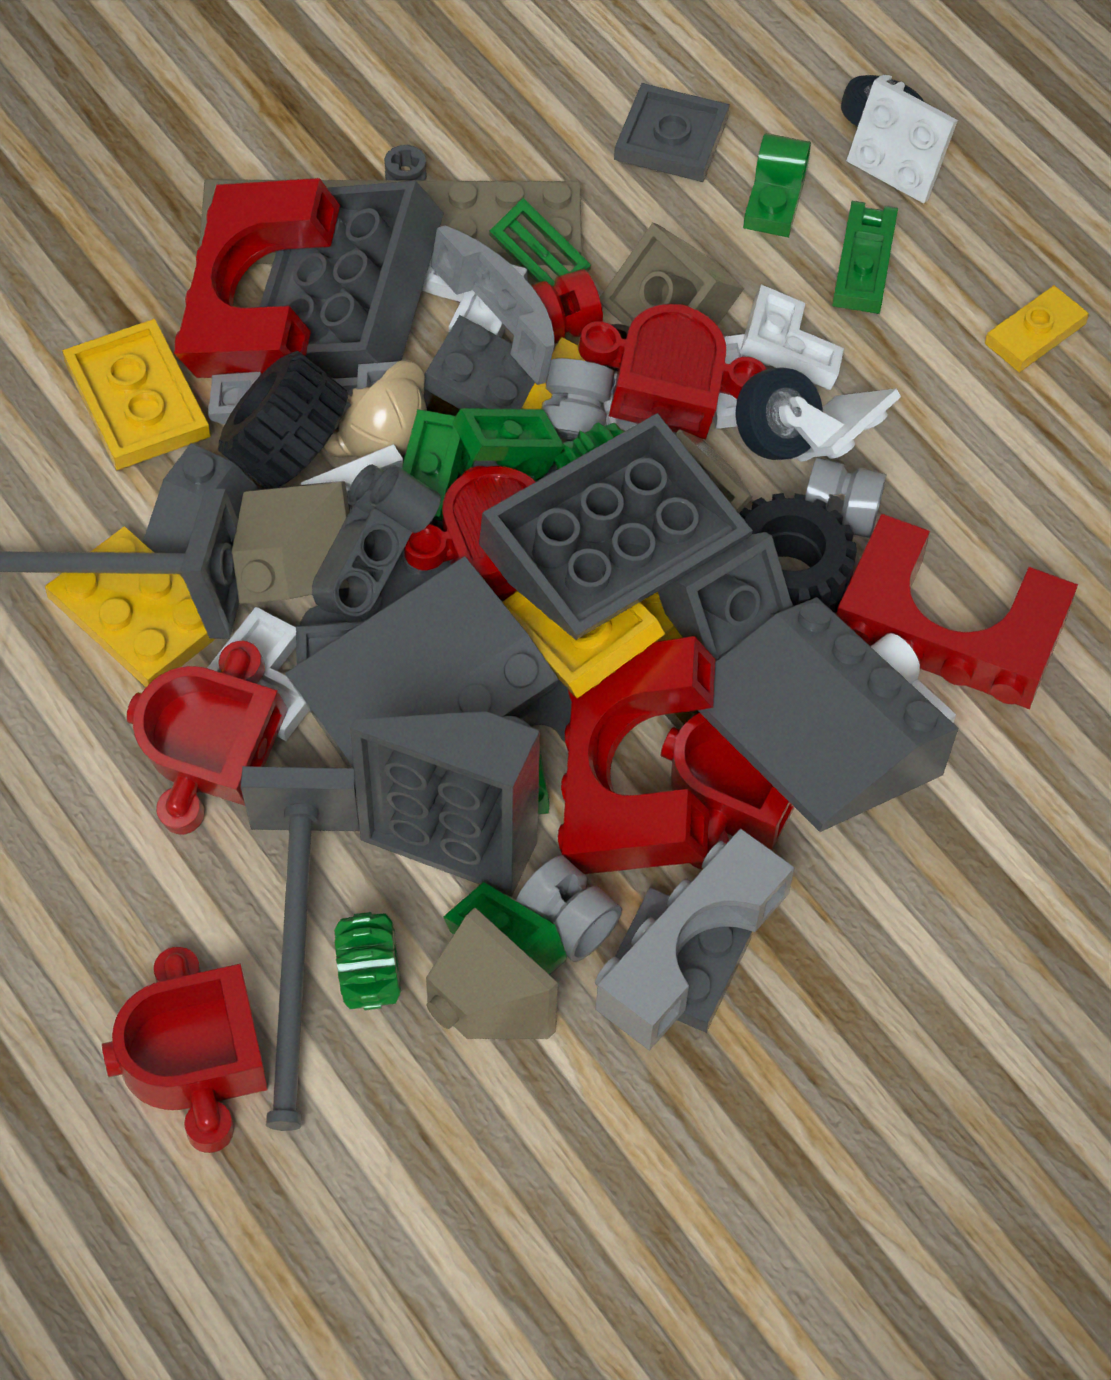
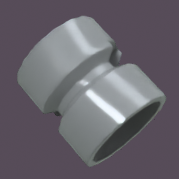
[541,358,615,440]
[805,457,887,538]
[516,855,622,962]

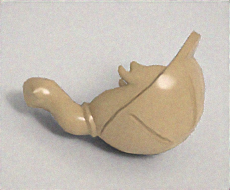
[323,360,427,458]

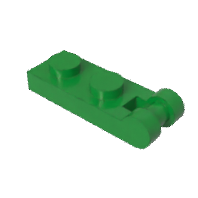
[832,200,898,314]

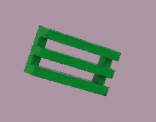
[489,198,591,286]

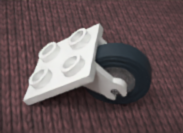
[841,75,958,204]
[735,367,901,462]

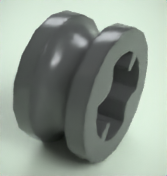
[384,145,427,181]

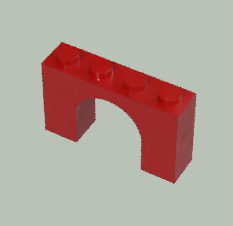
[174,178,340,378]
[837,514,1078,709]
[558,636,715,874]

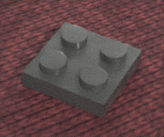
[614,83,730,182]
[424,315,535,409]
[615,888,752,1033]

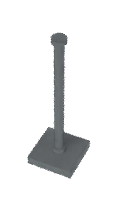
[0,489,240,639]
[241,766,360,1131]

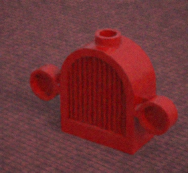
[578,304,766,440]
[404,466,535,600]
[127,641,288,835]
[660,713,795,870]
[102,947,267,1153]

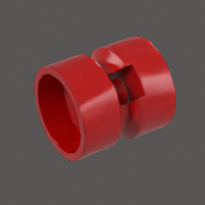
[531,269,603,344]

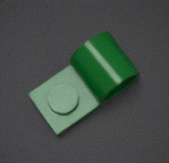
[743,133,811,238]
[452,408,564,482]
[402,409,475,521]
[443,882,567,975]

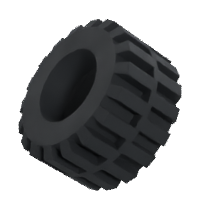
[218,351,348,489]
[739,493,857,613]

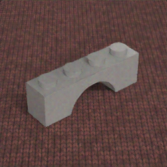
[595,829,795,1051]

